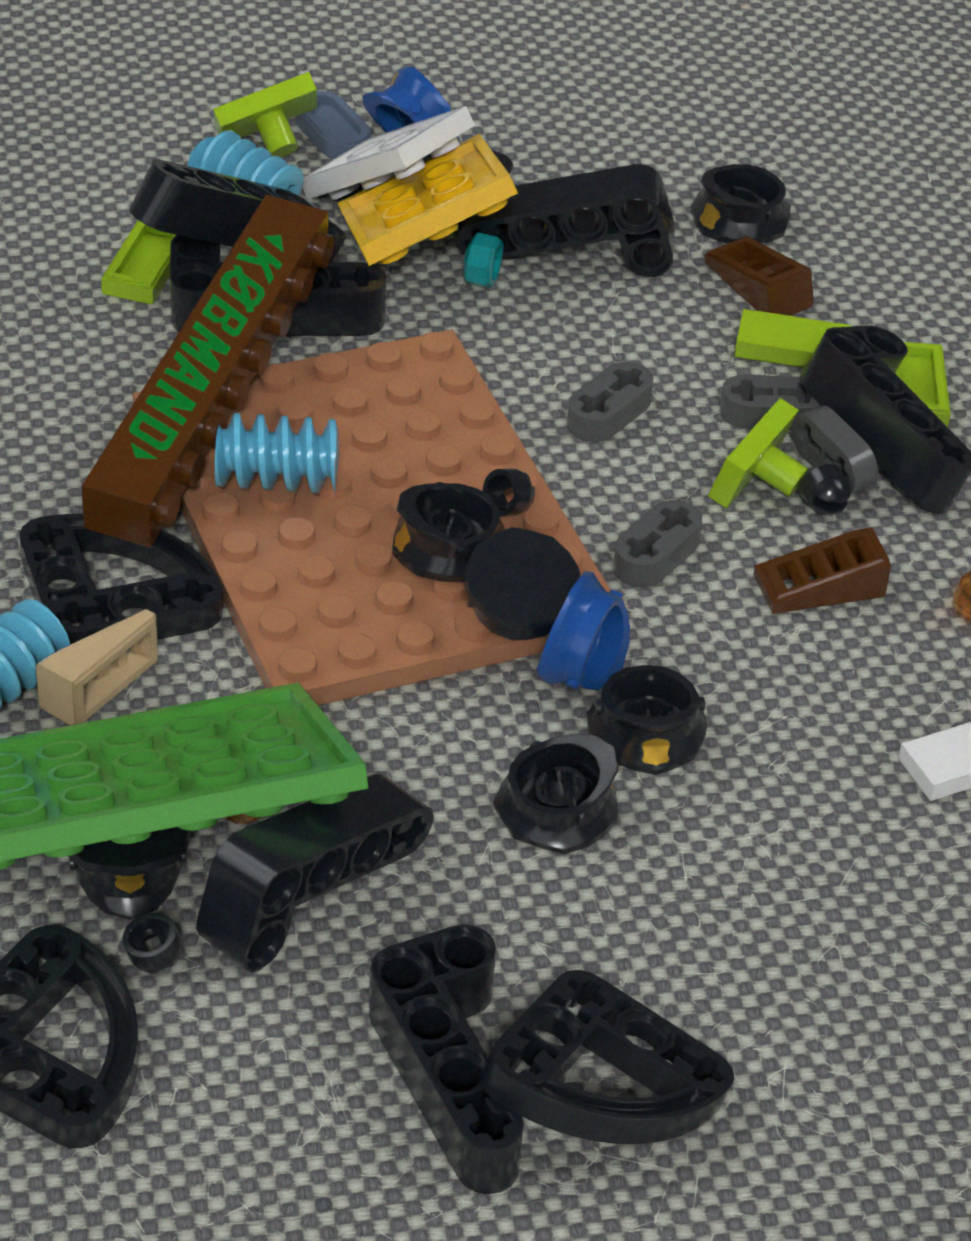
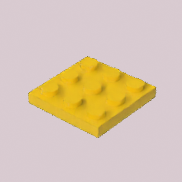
[337,133,518,266]

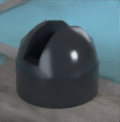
[799,464,851,516]
[483,468,535,517]
[122,912,181,974]

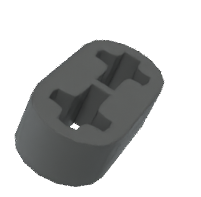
[567,362,654,442]
[719,375,821,430]
[791,405,878,494]
[613,500,702,587]

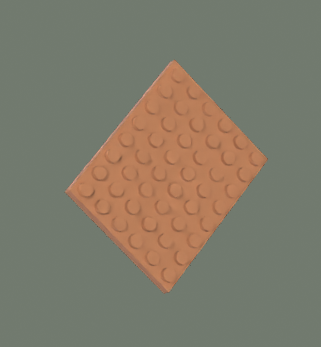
[133,329,611,705]

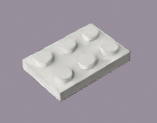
[303,106,475,200]

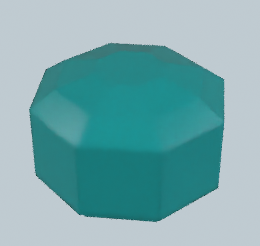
[463,233,504,289]

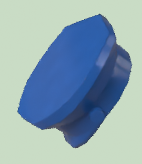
[362,66,460,161]
[536,571,630,690]

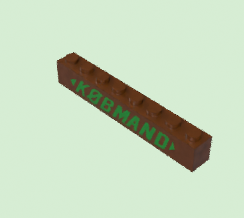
[82,194,334,548]

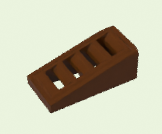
[705,236,814,316]
[753,527,891,614]

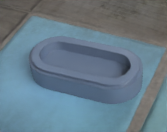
[295,91,371,159]

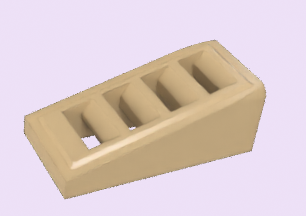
[36,609,158,725]

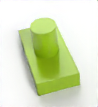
[213,72,317,158]
[708,398,809,509]

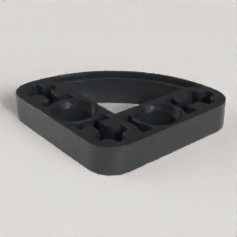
[19,513,223,644]
[0,925,139,1148]
[480,970,735,1144]

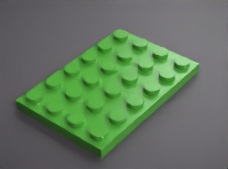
[0,682,368,870]

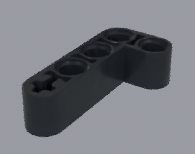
[129,159,347,262]
[457,164,675,277]
[170,235,387,336]
[800,325,971,513]
[196,773,434,973]
[369,924,524,1194]

